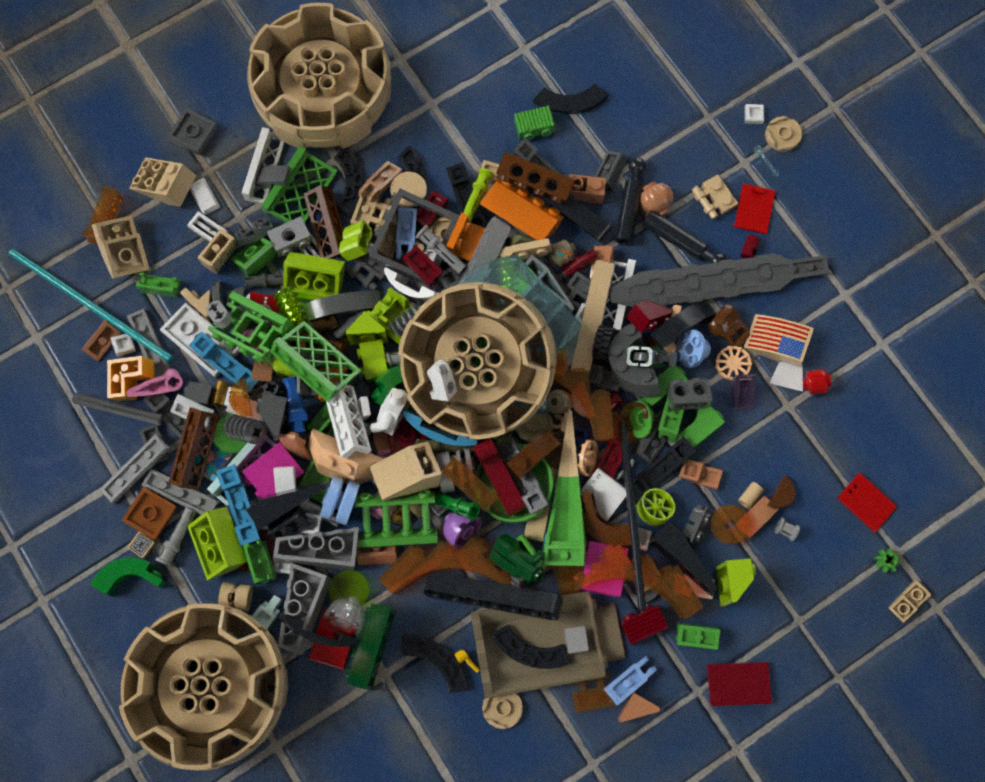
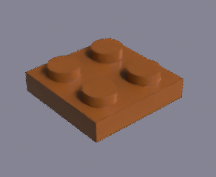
[121,487,178,541]

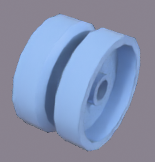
[319,475,360,525]

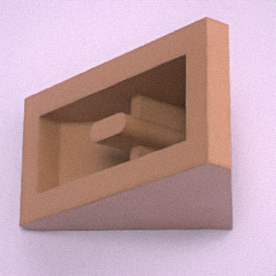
[617,692,660,723]

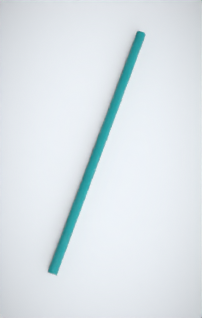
[9,249,173,362]

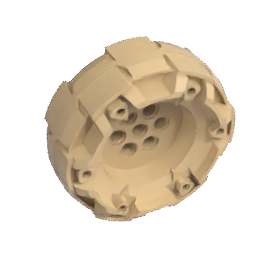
[247,3,391,149]
[398,282,556,439]
[119,604,288,771]

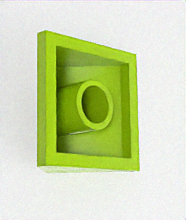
[346,311,388,345]

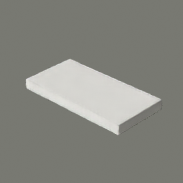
[160,303,240,378]

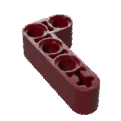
[473,438,527,517]

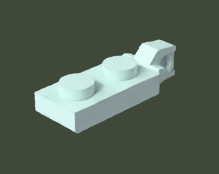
[242,595,283,637]

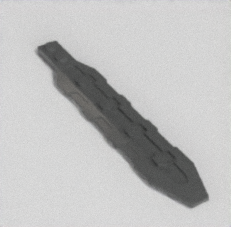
[609,253,830,307]

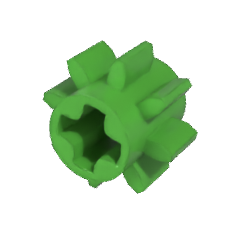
[874,548,901,573]

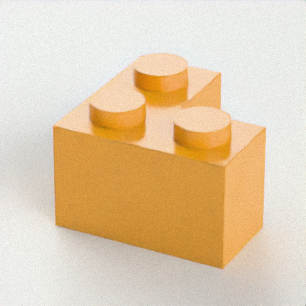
[107,356,154,402]

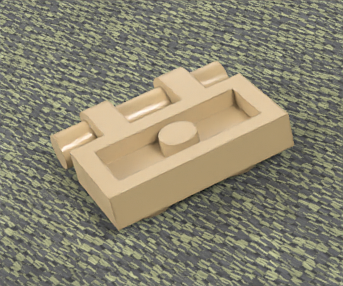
[692,175,738,220]
[350,192,392,233]

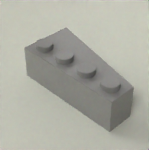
[273,527,359,571]
[278,563,332,656]

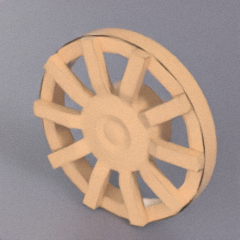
[715,346,752,381]
[578,440,598,477]

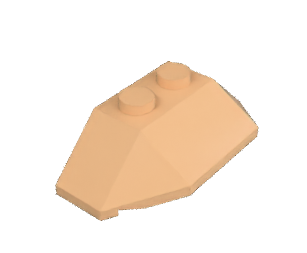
[308,429,384,485]

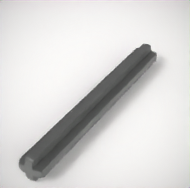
[72,393,164,425]

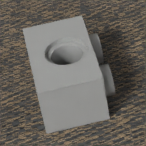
[267,216,313,257]

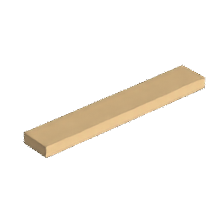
[570,260,615,375]

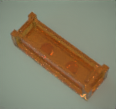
[82,186,123,245]
[440,455,499,512]

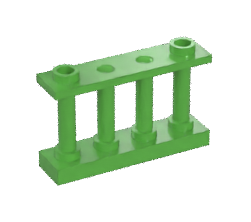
[354,490,438,548]

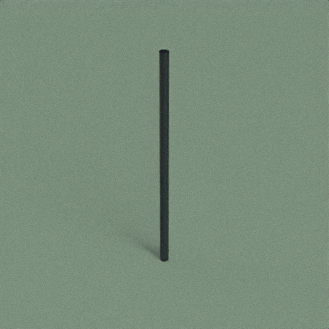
[619,420,647,612]

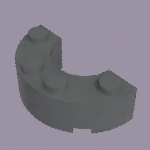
[609,323,660,397]

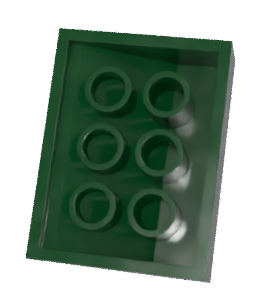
[345,603,396,690]

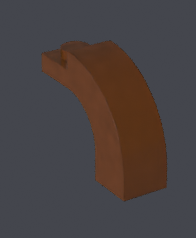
[506,429,562,479]
[581,489,631,546]

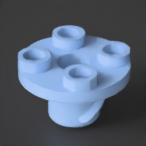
[676,329,711,368]

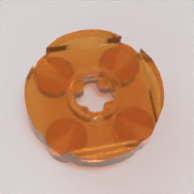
[711,504,751,544]

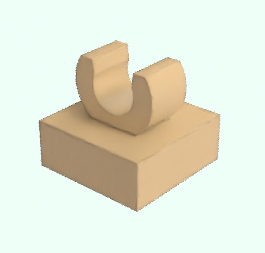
[552,412,573,436]

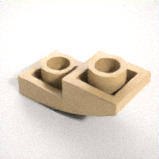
[524,501,552,542]
[888,580,931,623]

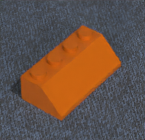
[480,179,564,240]

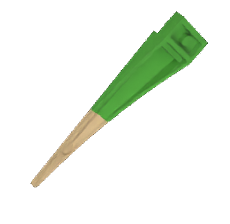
[544,409,586,566]

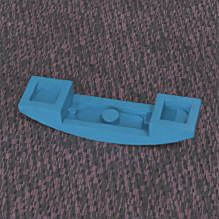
[189,331,259,394]
[403,408,478,446]
[216,464,261,546]

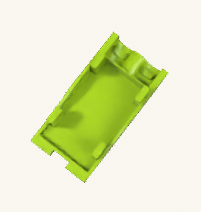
[366,287,413,345]

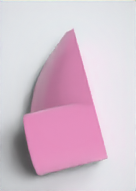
[126,369,183,397]

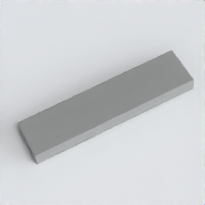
[127,308,171,378]
[99,434,170,504]
[141,469,221,515]

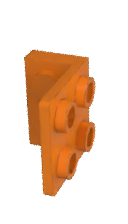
[446,213,485,262]

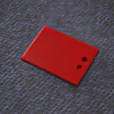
[733,183,775,234]
[837,472,897,533]
[308,608,359,670]

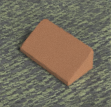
[81,320,121,361]
[357,541,397,565]

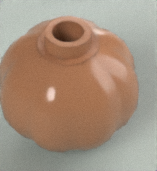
[640,181,674,216]

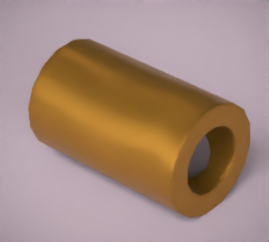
[210,381,230,407]

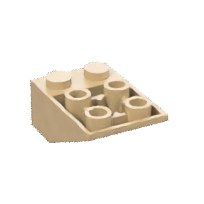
[129,157,196,207]
[370,442,442,501]

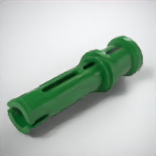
[430,490,480,521]

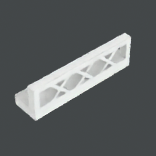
[242,127,286,204]
[601,259,636,334]
[326,381,371,458]

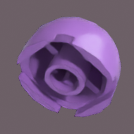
[443,512,482,549]

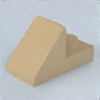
[180,288,213,323]

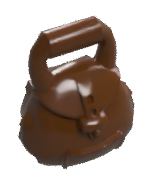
[707,304,750,347]

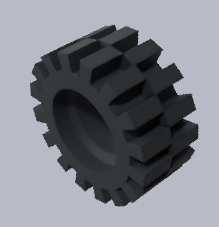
[592,325,616,362]

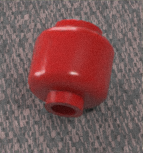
[802,369,832,395]

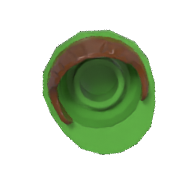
[621,401,654,438]

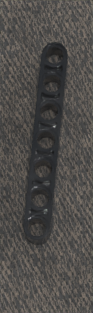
[510,153,612,243]
[423,572,563,621]

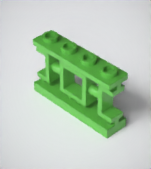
[208,291,296,365]

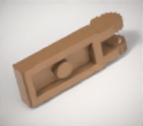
[358,161,403,203]

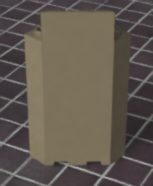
[470,591,625,699]

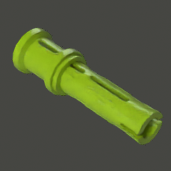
[463,168,494,223]

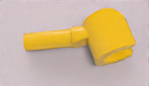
[455,650,480,673]

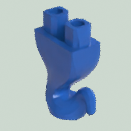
[282,376,308,437]

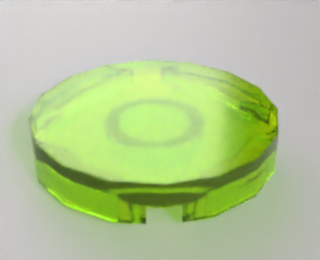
[329,570,369,611]

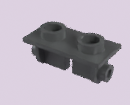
[682,505,712,548]

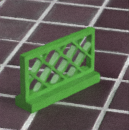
[261,146,338,223]
[270,321,361,402]

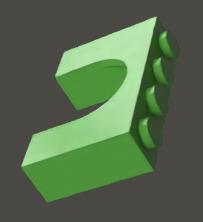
[637,365,725,448]

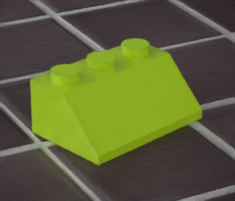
[283,252,345,300]
[187,507,247,581]
[715,558,756,607]

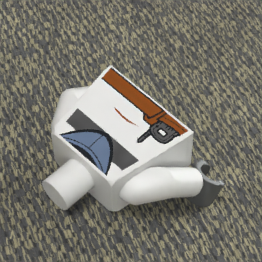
[364,388,410,436]

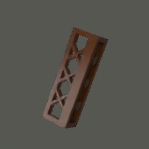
[304,185,345,259]
[169,407,220,490]

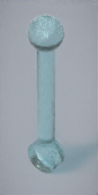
[754,146,779,177]

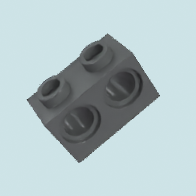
[667,378,712,411]

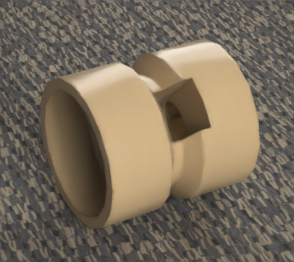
[218,582,253,611]

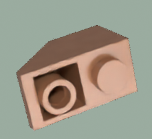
[569,174,606,204]

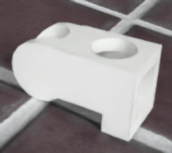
[427,360,457,401]

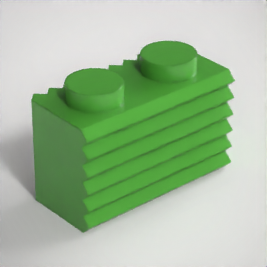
[514,106,555,140]

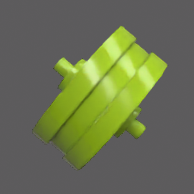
[637,488,675,527]

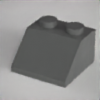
[256,393,287,442]

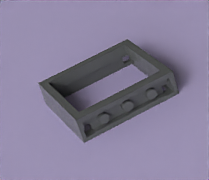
[367,188,460,287]

